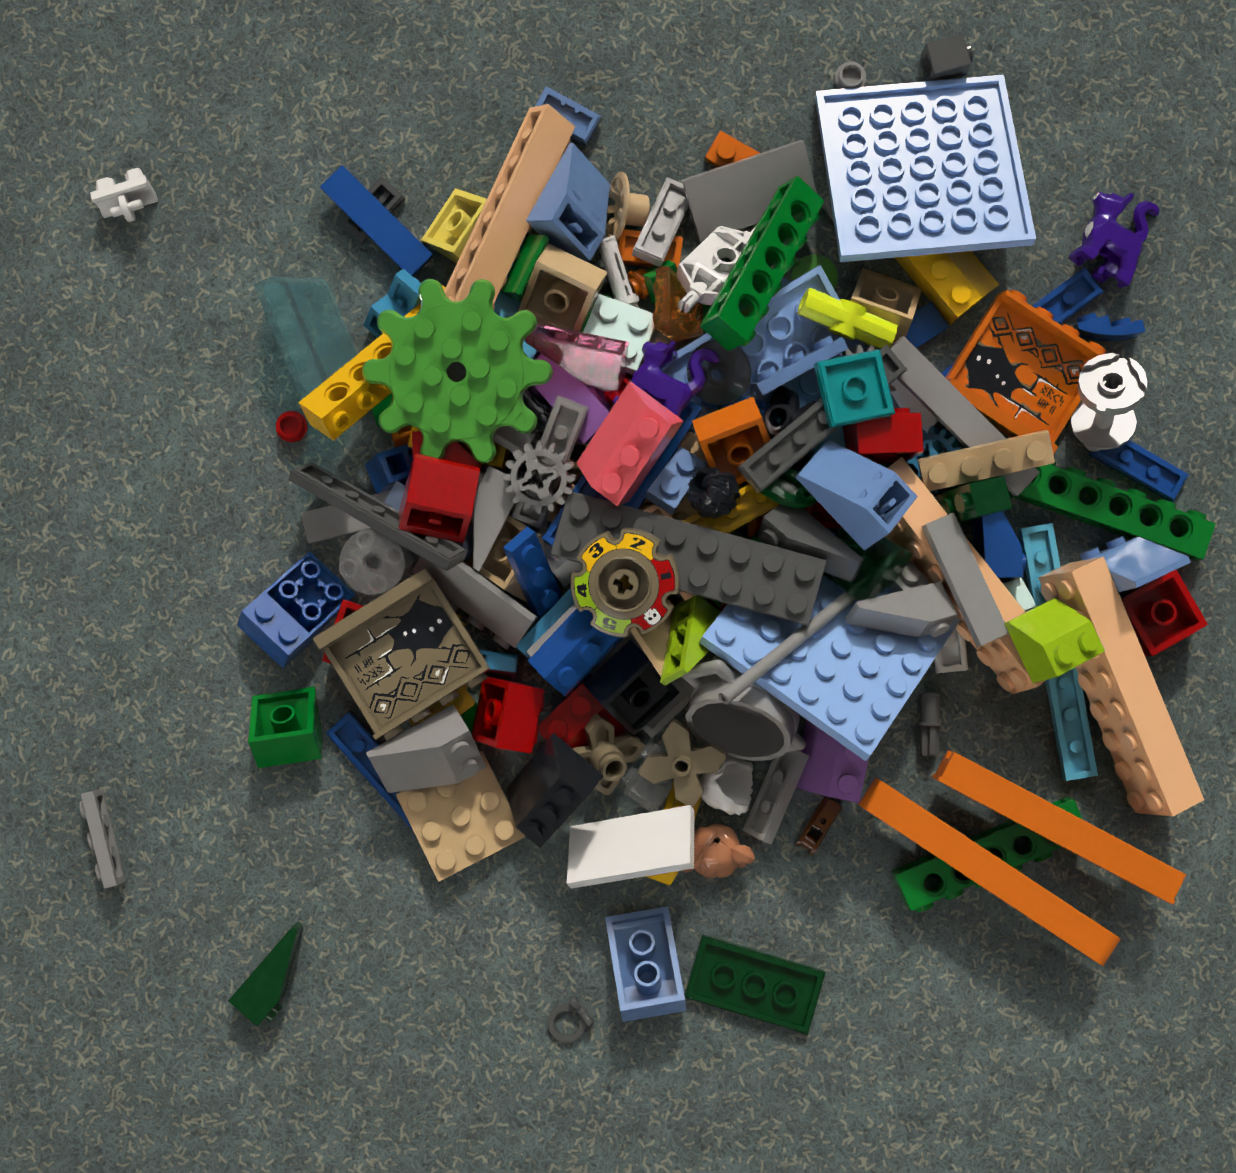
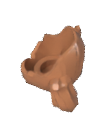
[682,824,756,878]

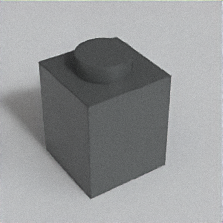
[921,34,973,81]

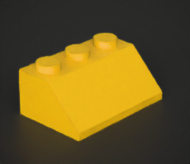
[895,251,999,325]

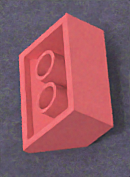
[576,382,684,506]

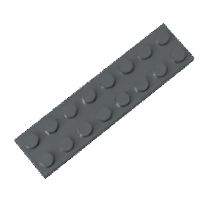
[550,492,827,626]

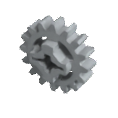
[503,440,576,514]

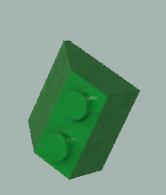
[248,687,323,768]

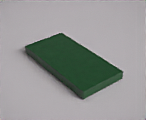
[684,934,826,1035]

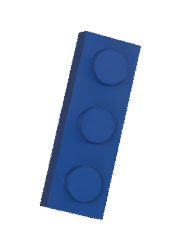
[503,527,562,618]

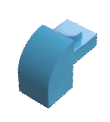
[363,268,421,338]

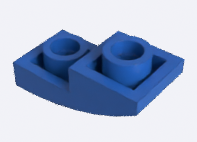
[1072,313,1146,341]

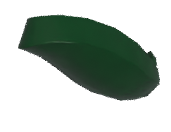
[747,468,818,508]

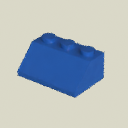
[528,608,624,696]

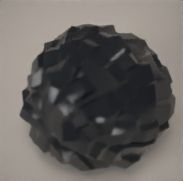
[687,467,740,519]

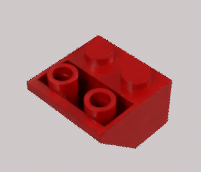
[398,453,480,543]

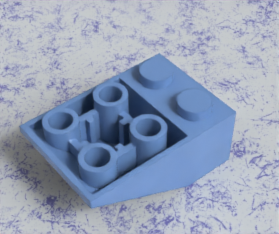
[526,143,610,261]
[796,440,918,550]

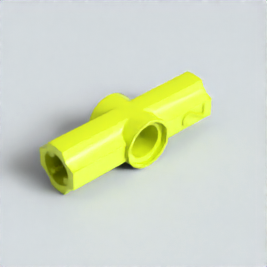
[797,288,898,350]

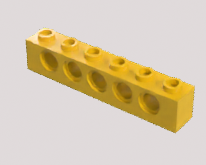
[298,285,446,441]

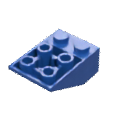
[237,551,356,669]

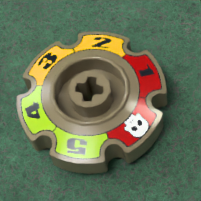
[571,528,680,637]

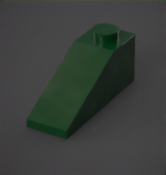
[228,921,303,1026]

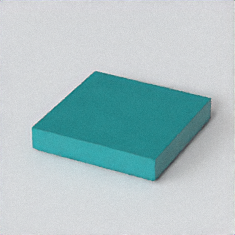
[814,349,895,429]

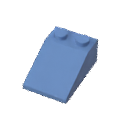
[1080,535,1191,592]
[605,906,686,1022]

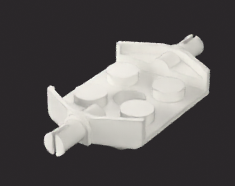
[676,225,757,313]

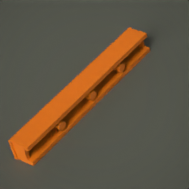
[931,750,1186,905]

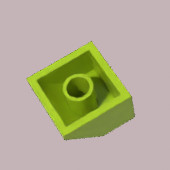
[1004,598,1105,684]

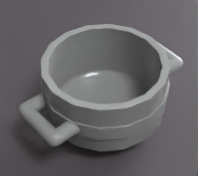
[682,658,806,761]

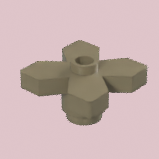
[572,713,645,796]
[638,719,727,807]

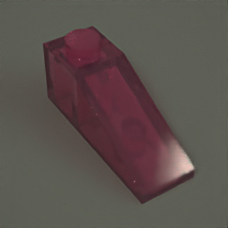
[525,323,629,391]

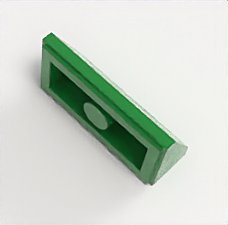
[500,235,549,302]

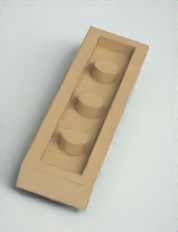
[917,430,1055,491]

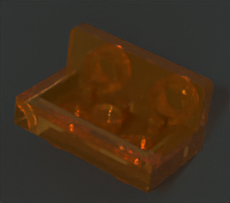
[653,266,703,342]

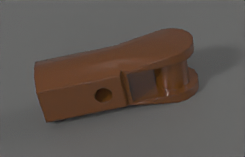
[794,796,843,856]

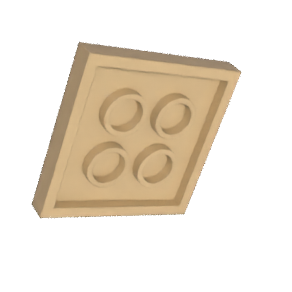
[396,751,525,882]

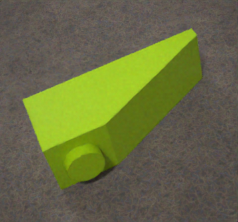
[660,595,721,685]

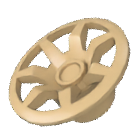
[606,172,650,241]

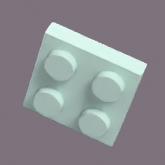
[576,294,659,375]

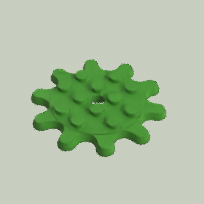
[362,279,553,464]

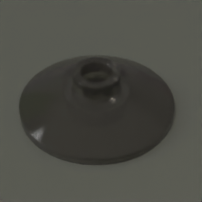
[687,340,751,405]

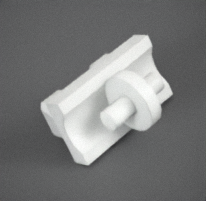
[90,168,158,222]

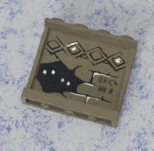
[312,568,491,741]

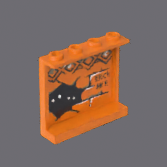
[945,290,1106,455]

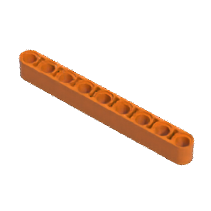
[858,777,1121,967]

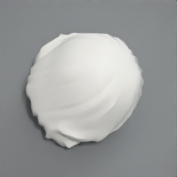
[700,756,753,816]

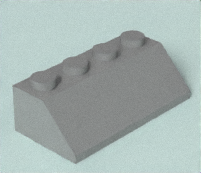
[412,556,539,650]

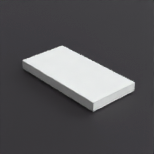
[567,805,694,889]

